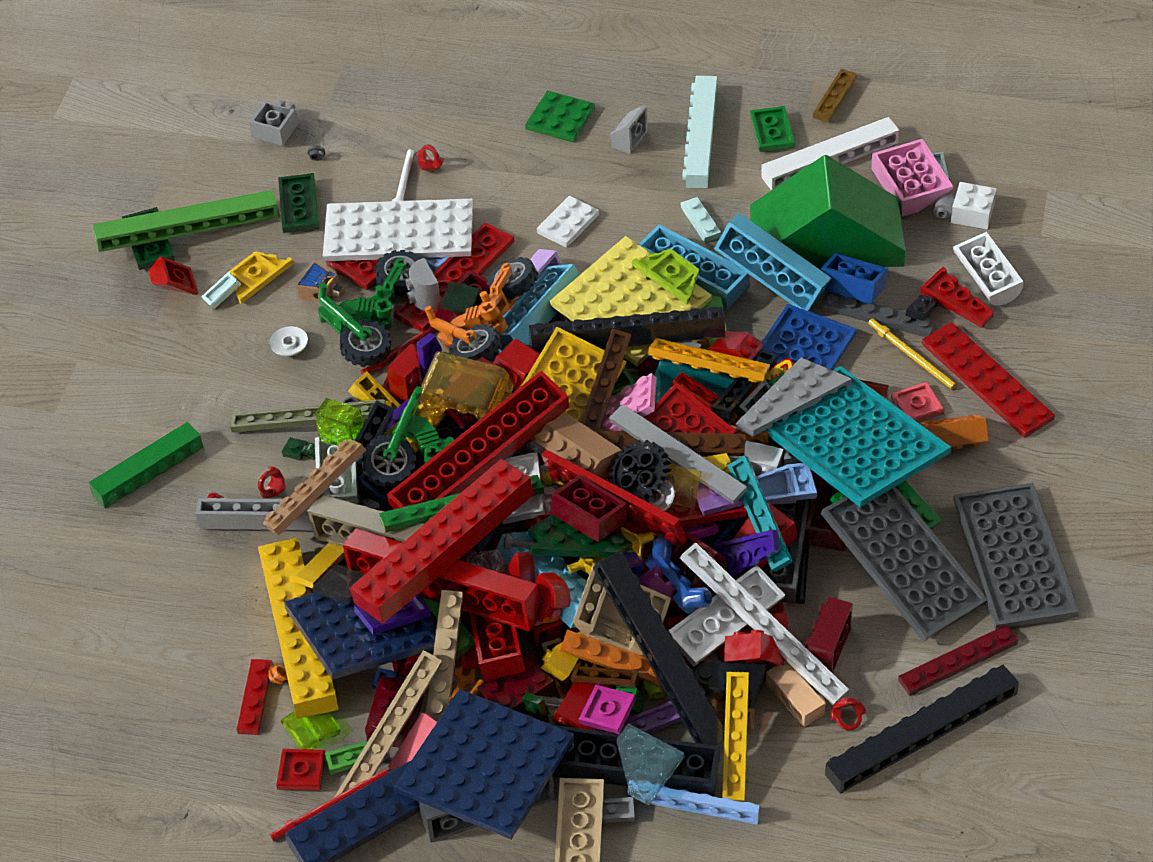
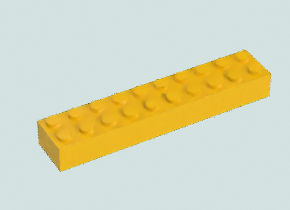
[258,537,339,720]

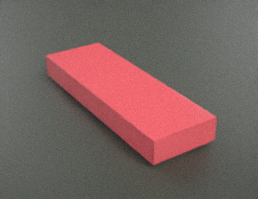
[388,712,437,770]

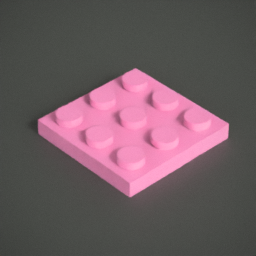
[601,373,657,431]

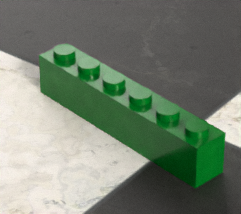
[89,422,204,508]

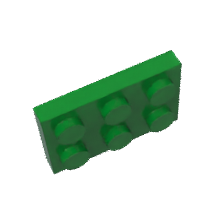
[750,106,795,152]

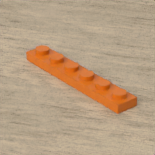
[560,630,662,687]

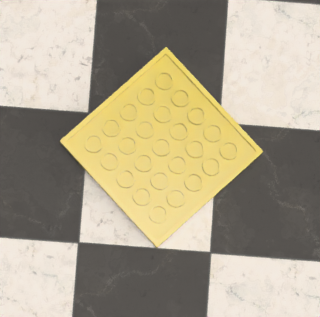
[550,236,712,366]

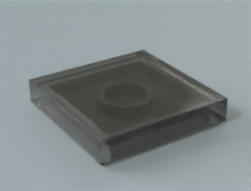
[313,564,365,604]

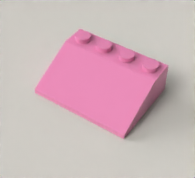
[871,139,953,217]

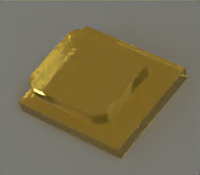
[667,464,702,508]

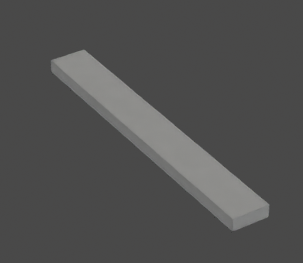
[609,404,747,504]

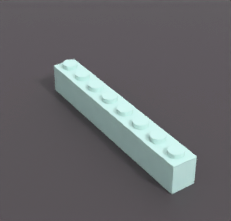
[683,76,717,188]

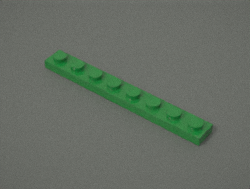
[379,475,544,533]

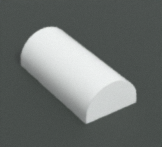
[953,232,1023,306]

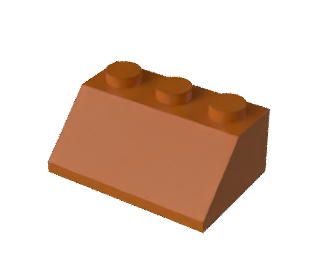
[919,414,988,449]

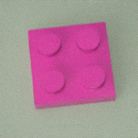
[579,685,636,734]

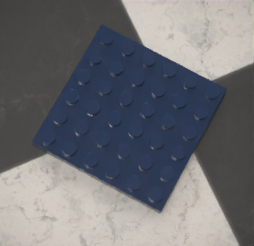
[284,581,438,680]
[394,689,574,840]

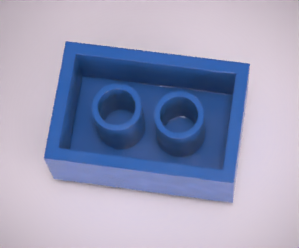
[821,253,888,304]

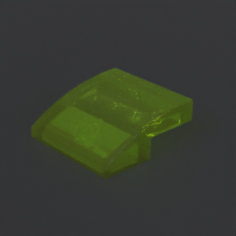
[281,711,341,749]

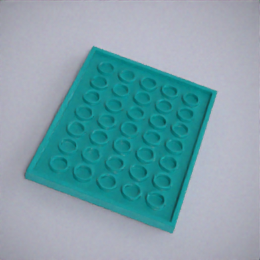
[765,366,951,507]

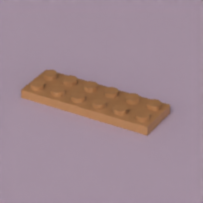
[262,439,366,536]

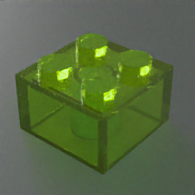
[314,398,363,446]

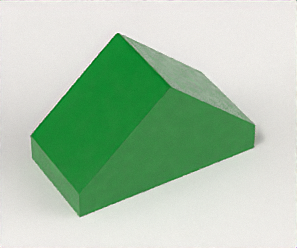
[750,155,905,270]

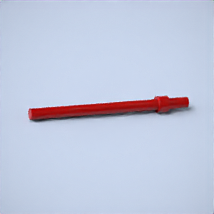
[361,326,437,375]
[270,769,388,842]

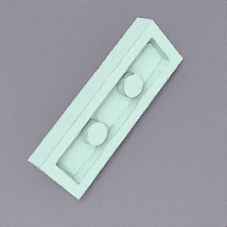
[681,197,721,243]

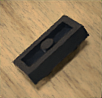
[905,295,938,321]

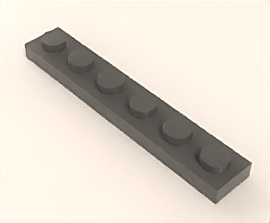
[821,292,936,337]

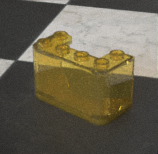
[419,352,514,421]

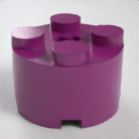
[639,565,678,610]

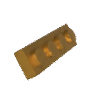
[813,69,857,123]

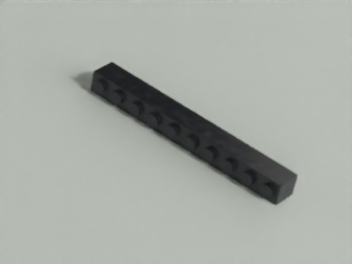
[529,307,725,353]
[593,551,725,746]
[825,664,1019,794]

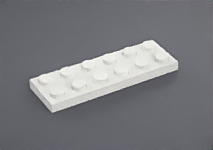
[669,565,785,666]

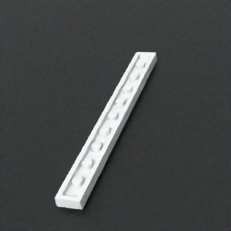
[680,543,849,705]

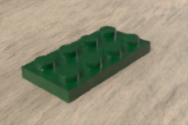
[278,173,319,233]
[122,207,175,270]

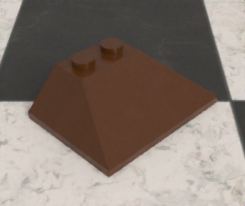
[571,655,644,690]

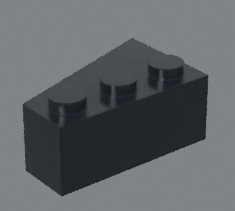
[694,661,767,711]

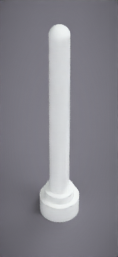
[392,149,414,201]

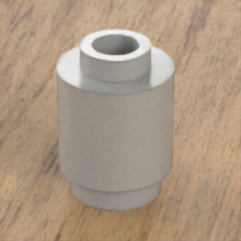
[933,193,954,219]

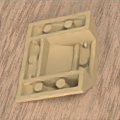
[573,565,671,655]

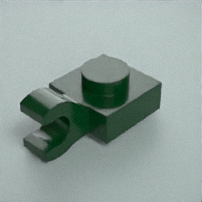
[281,437,316,461]
[522,692,549,722]

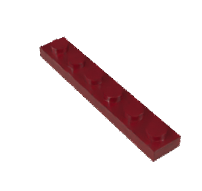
[898,626,1018,696]

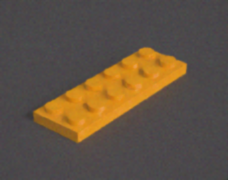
[648,338,770,383]

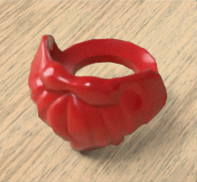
[417,144,444,172]
[258,466,286,498]
[831,697,866,731]

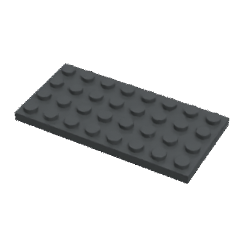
[954,483,1078,630]
[821,487,987,642]

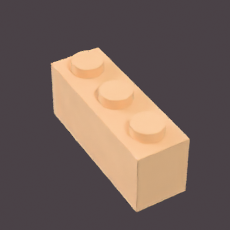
[766,660,826,728]

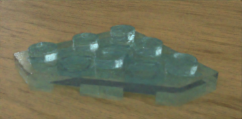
[617,723,684,806]

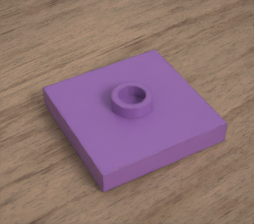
[689,473,743,516]

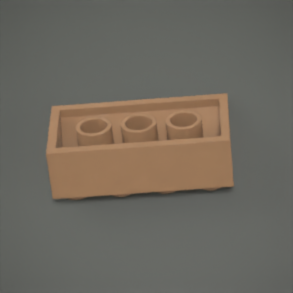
[535,414,623,480]

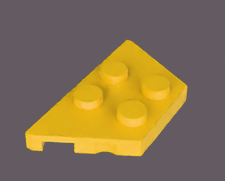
[228,251,293,304]

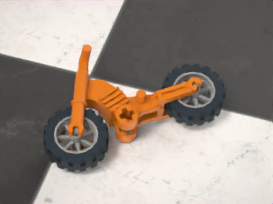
[424,257,538,369]

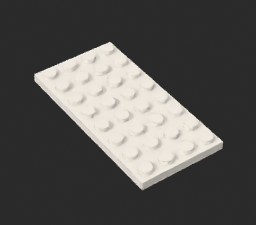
[323,199,473,261]

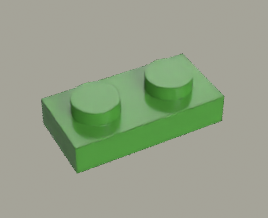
[325,741,367,775]

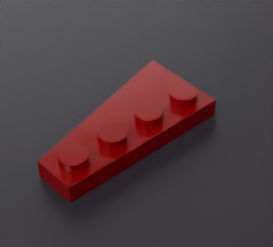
[920,267,994,328]

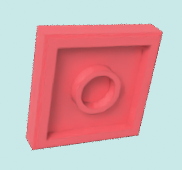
[891,382,944,422]

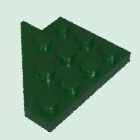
[528,514,632,558]

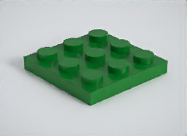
[525,90,595,143]

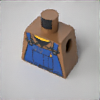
[296,262,345,302]

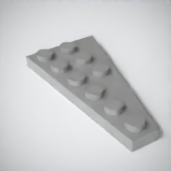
[736,358,852,436]

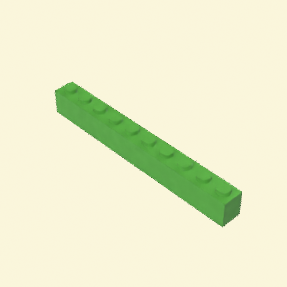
[92,190,278,252]

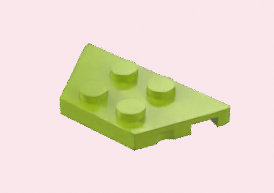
[632,249,699,305]

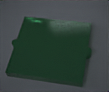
[440,281,479,314]

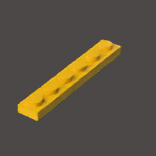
[722,672,749,802]

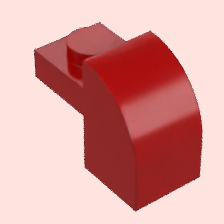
[535,572,571,623]

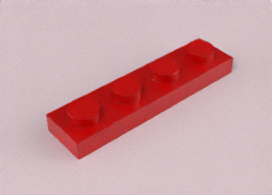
[236,659,273,735]

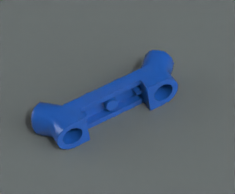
[644,538,712,615]

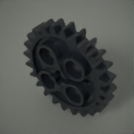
[608,440,672,503]

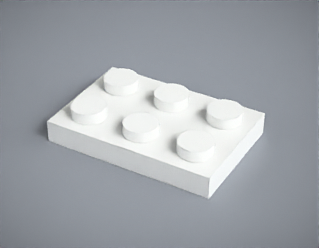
[537,196,599,248]

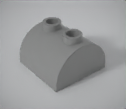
[405,258,441,311]

